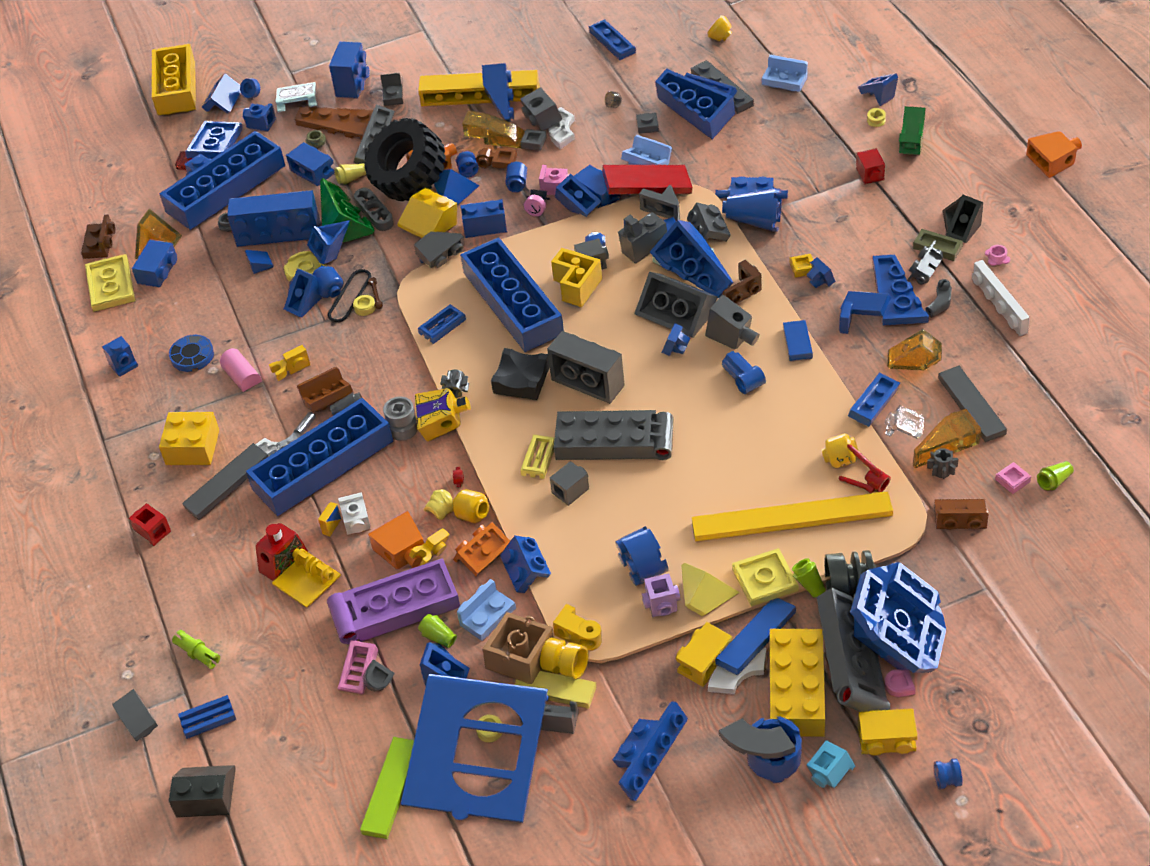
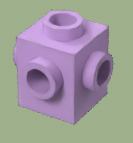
[641,573,680,617]

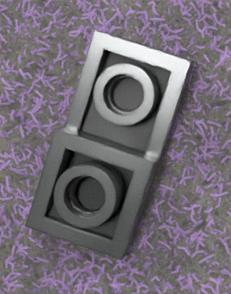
[112,689,158,742]

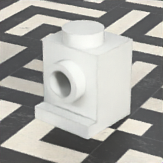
[338,492,371,535]

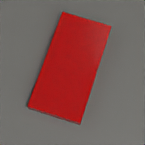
[602,165,693,194]

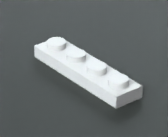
[972,260,1030,336]

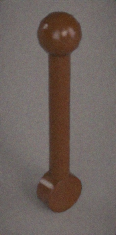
[368,277,383,309]

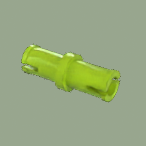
[172,630,220,669]

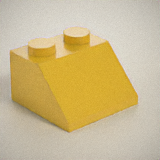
[397,188,457,238]

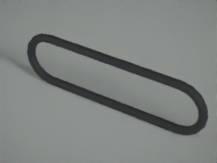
[328,269,372,322]

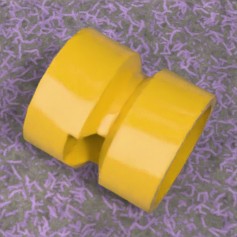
[540,637,588,679]

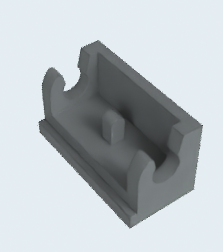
[520,701,579,734]

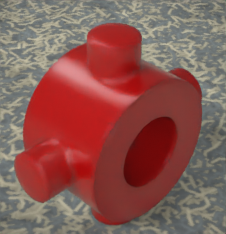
[453,467,464,488]

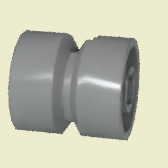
[383,396,418,441]

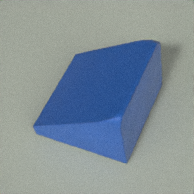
[245,250,274,274]

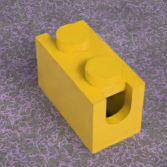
[676,622,733,687]
[858,709,918,755]

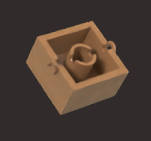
[482,612,554,684]

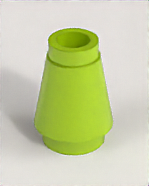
[1037,461,1074,491]
[792,558,826,598]
[418,614,457,648]

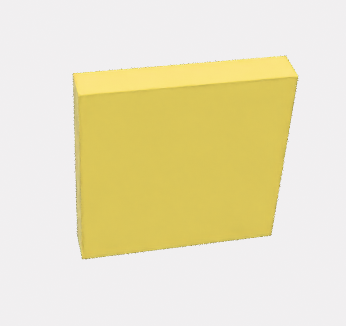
[732,548,799,607]

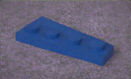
[872,254,929,326]

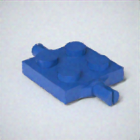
[715,176,788,199]

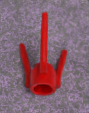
[839,444,891,494]

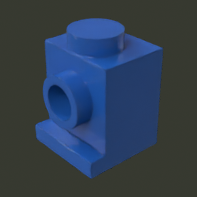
[243,103,276,132]
[102,336,138,377]

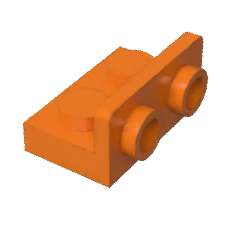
[453,522,510,576]

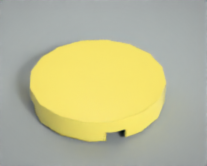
[284,251,327,282]

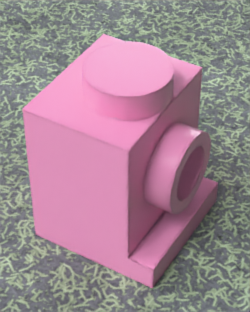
[539,165,570,195]

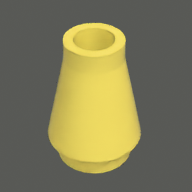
[334,163,366,185]

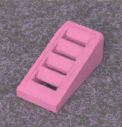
[338,640,378,694]

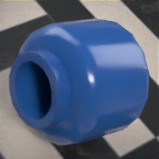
[312,266,343,298]

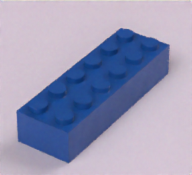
[159,131,286,230]
[460,237,564,352]
[246,398,393,516]

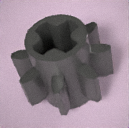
[440,369,469,398]
[927,448,958,479]

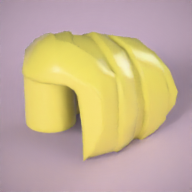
[424,490,453,520]

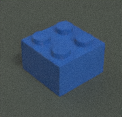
[329,41,370,98]

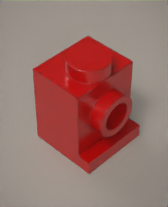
[129,503,171,546]

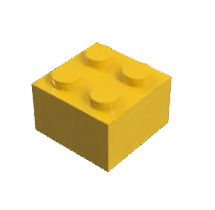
[159,412,219,465]

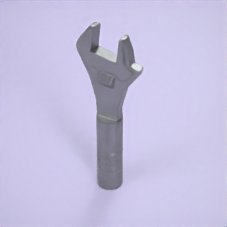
[276,412,316,452]

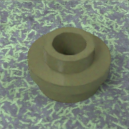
[306,130,326,149]

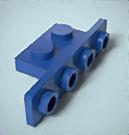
[613,702,688,801]

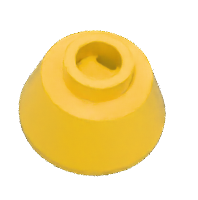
[707,16,732,41]

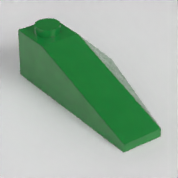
[320,178,375,242]

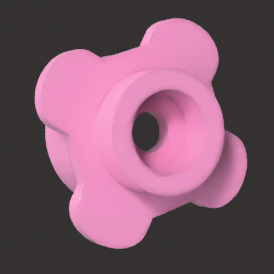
[985,245,1010,266]

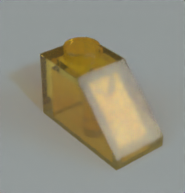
[887,329,942,371]

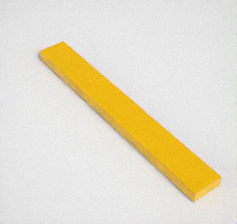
[691,491,893,541]

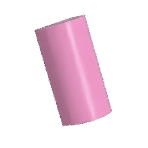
[220,349,262,392]

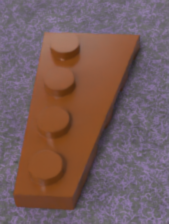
[295,106,374,140]

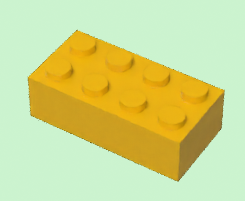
[152,44,196,116]
[770,629,825,737]

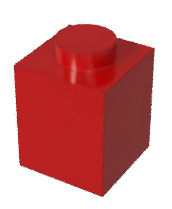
[856,148,885,185]

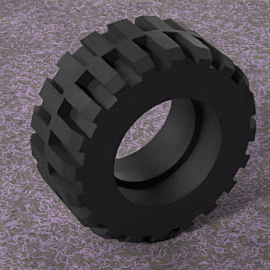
[364,118,446,201]

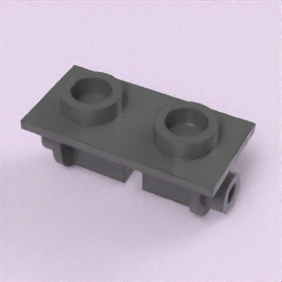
[907,241,943,284]

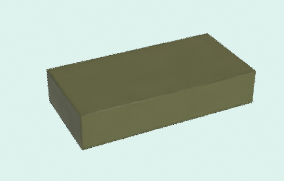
[913,229,963,261]

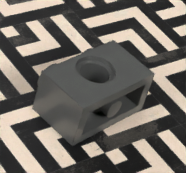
[520,87,563,131]

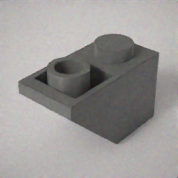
[414,232,465,268]

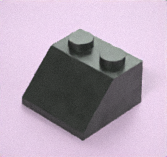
[169,765,236,818]

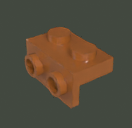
[297,367,353,412]

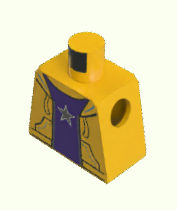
[415,388,471,442]

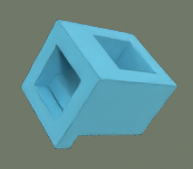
[807,740,855,788]

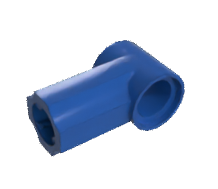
[722,351,766,394]

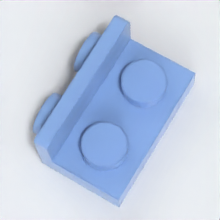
[457,579,516,641]

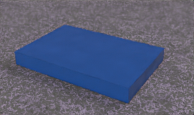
[185,121,243,159]

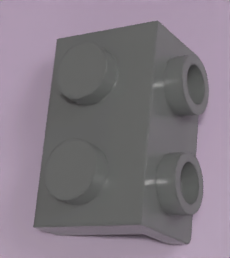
[687,202,731,241]

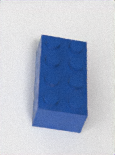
[227,190,321,247]

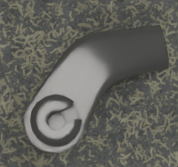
[926,279,952,318]

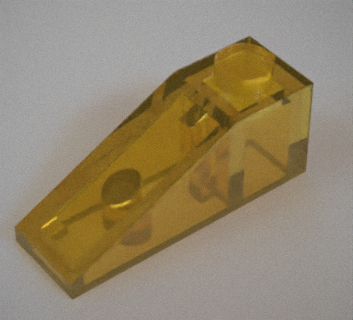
[913,409,981,468]

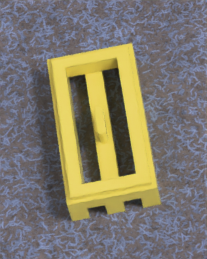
[520,435,555,479]

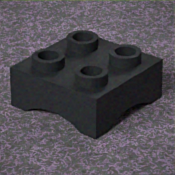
[491,348,550,400]

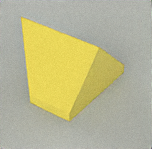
[681,563,740,616]

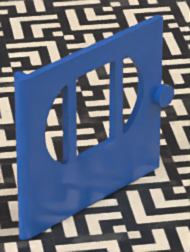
[401,674,549,823]

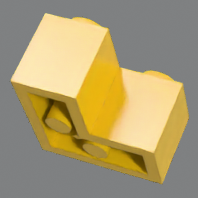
[551,247,602,307]

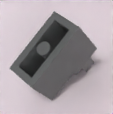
[618,212,667,264]

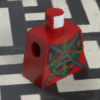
[255,523,308,581]

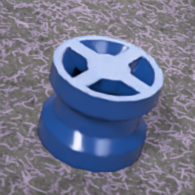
[456,151,479,178]
[933,758,963,789]

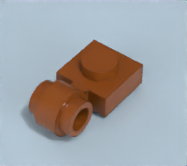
[476,148,517,169]

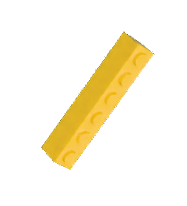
[418,70,539,106]

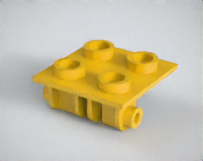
[272,549,341,608]

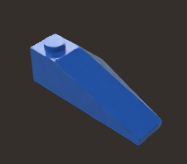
[650,220,734,298]

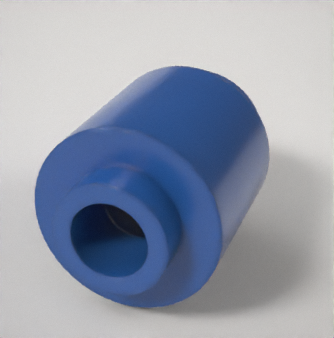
[505,162,527,192]

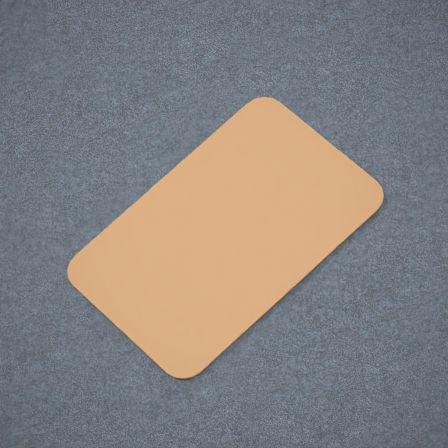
[397,185,927,663]

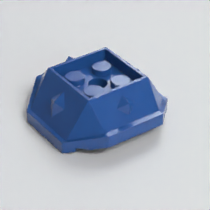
[850,562,946,673]

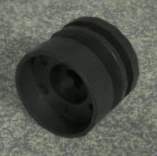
[824,550,876,597]

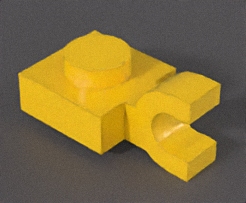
[269,345,310,381]
[409,528,450,566]

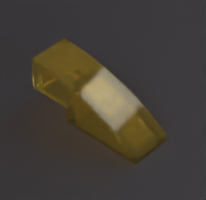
[462,111,525,148]

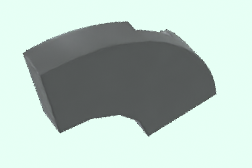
[719,718,795,759]

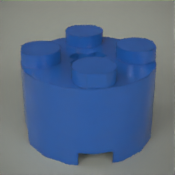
[615,526,669,586]
[747,716,802,783]

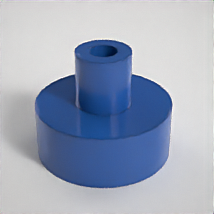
[240,78,261,98]

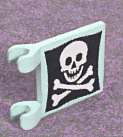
[275,82,317,112]

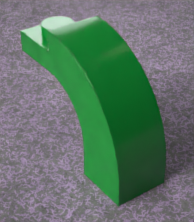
[899,106,926,155]

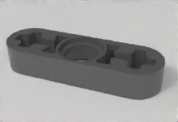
[354,188,394,231]

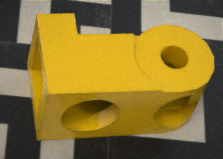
[553,604,602,651]

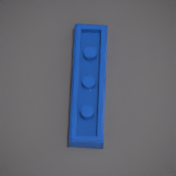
[716,598,796,675]

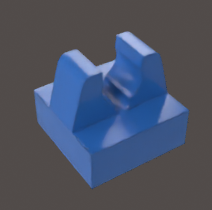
[807,257,836,288]
[662,323,690,356]

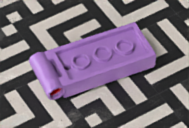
[327,558,460,644]

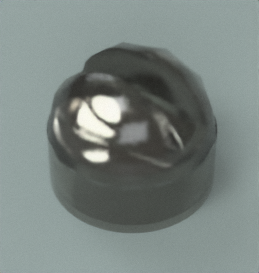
[605,91,622,108]

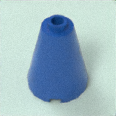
[722,188,782,232]

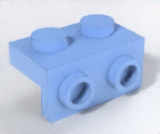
[762,55,808,92]
[621,135,672,165]

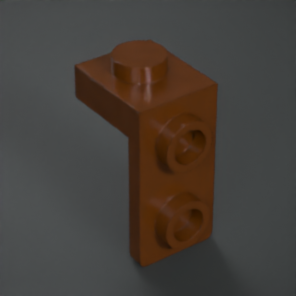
[723,259,762,304]

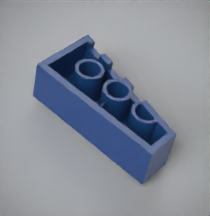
[655,69,735,140]

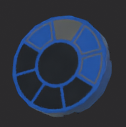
[169,335,214,372]

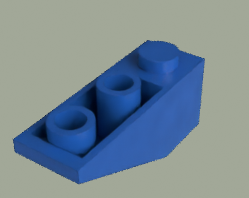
[482,63,514,127]

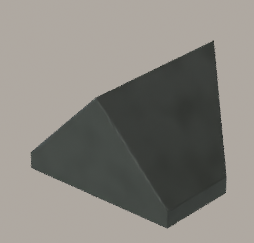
[942,194,984,243]

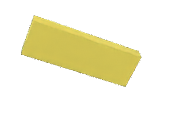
[515,671,596,709]

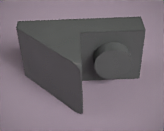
[380,73,404,106]
[639,185,680,221]

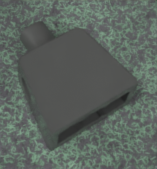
[705,295,760,349]

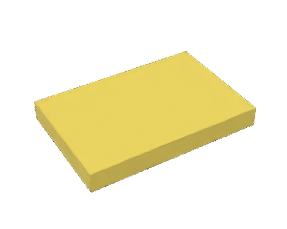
[85,254,136,312]

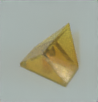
[135,209,182,259]

